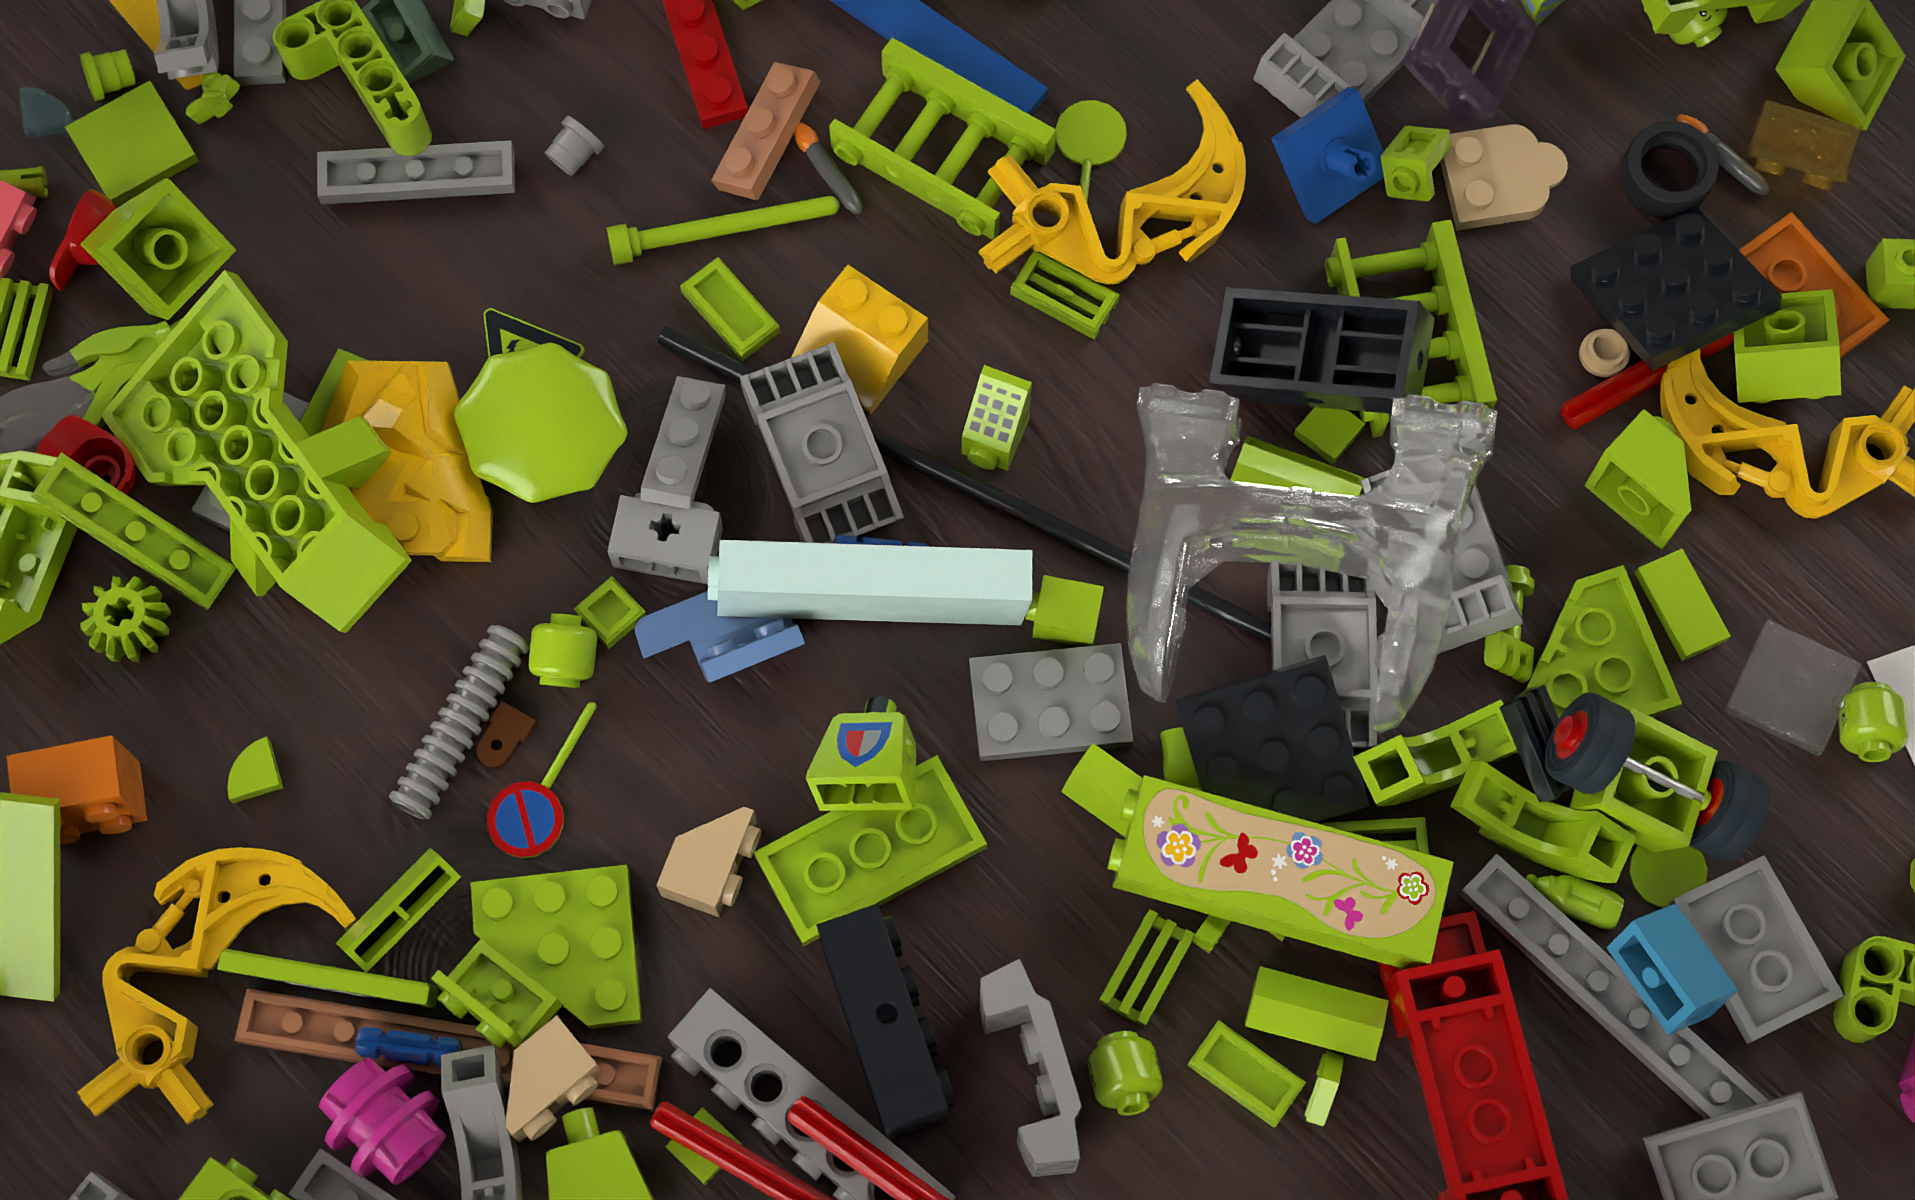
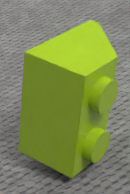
[1775,0,1906,130]
[80,178,236,320]
[1733,289,1841,403]
[1584,409,1691,550]

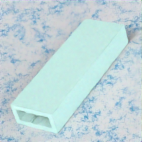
[708,540,1032,625]

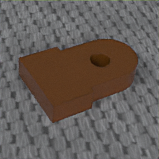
[476,701,538,769]

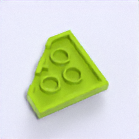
[1525,565,1682,718]
[470,864,642,1029]

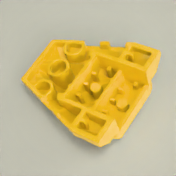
[321,361,493,562]

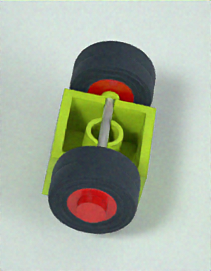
[1545,693,1771,861]

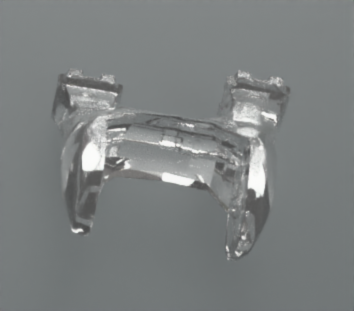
[1126,383,1498,734]

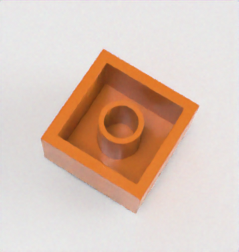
[6,735,147,844]

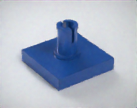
[1271,87,1384,223]

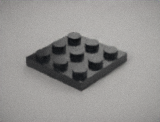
[1571,206,1782,371]
[1174,655,1370,822]

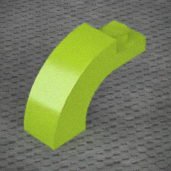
[1354,700,1518,806]
[1450,760,1636,883]

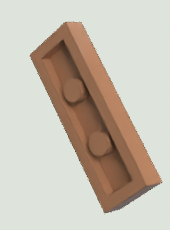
[711,62,821,201]

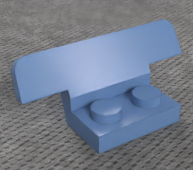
[635,591,805,683]

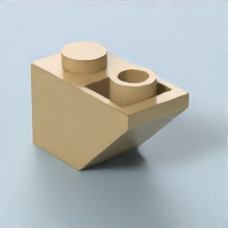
[656,807,761,917]
[505,1015,603,1143]

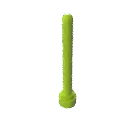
[606,196,840,266]

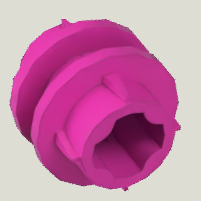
[319,1057,445,1185]

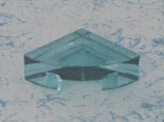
[19,87,74,138]

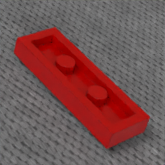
[662,0,748,129]

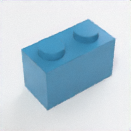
[1607,903,1738,1035]

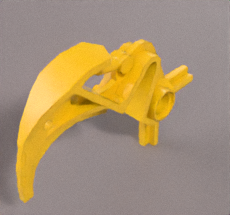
[979,79,1246,285]
[1660,349,1915,518]
[77,847,358,1124]

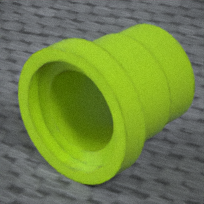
[80,49,136,101]

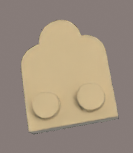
[1440,125,1568,231]

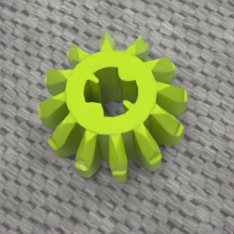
[80,576,171,663]

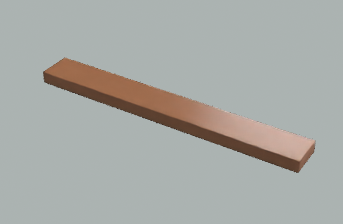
[235,988,663,1112]

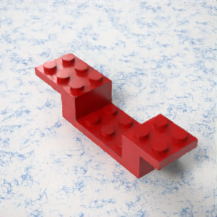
[1377,911,1568,1200]

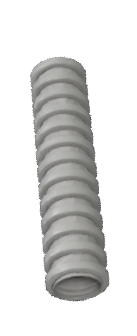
[389,625,530,820]

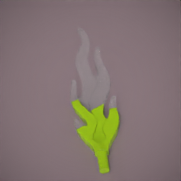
[0,318,183,454]

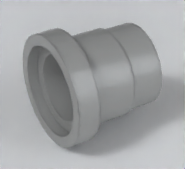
[544,115,605,176]

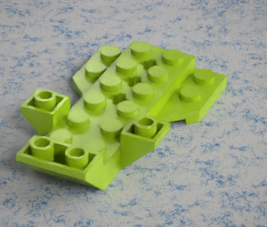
[100,270,412,633]

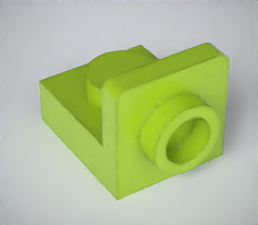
[1381,125,1452,202]

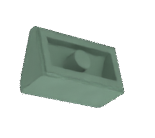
[361,0,454,84]

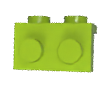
[431,939,562,1050]

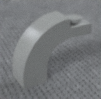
[154,0,219,80]
[441,1045,523,1200]

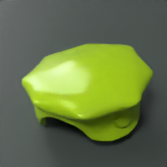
[454,342,628,503]

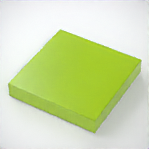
[65,81,199,206]

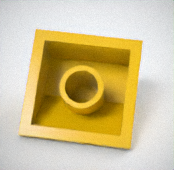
[791,265,928,415]

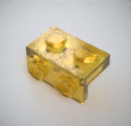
[1745,100,1861,191]

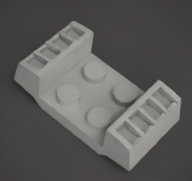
[1253,0,1445,118]
[740,342,904,544]
[1361,444,1524,658]
[1267,557,1378,750]
[980,959,1081,1177]

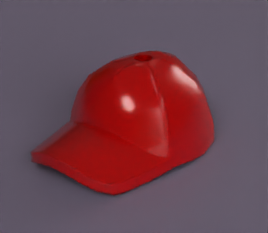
[49,189,118,292]
[37,415,136,496]

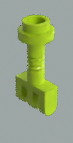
[1484,565,1535,683]

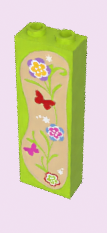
[1107,775,1454,969]

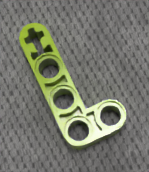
[272,0,432,156]
[1833,936,1915,1043]

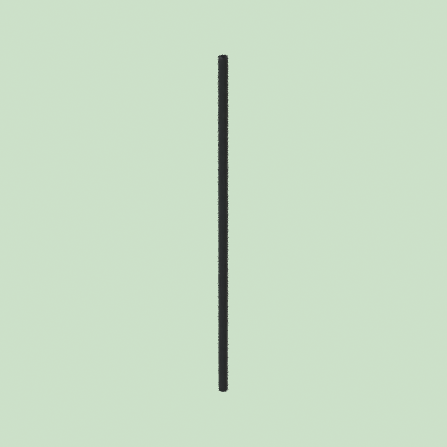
[658,326,1379,676]

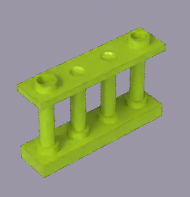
[829,38,1056,240]
[1325,220,1497,438]

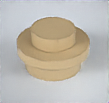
[1579,329,1630,377]

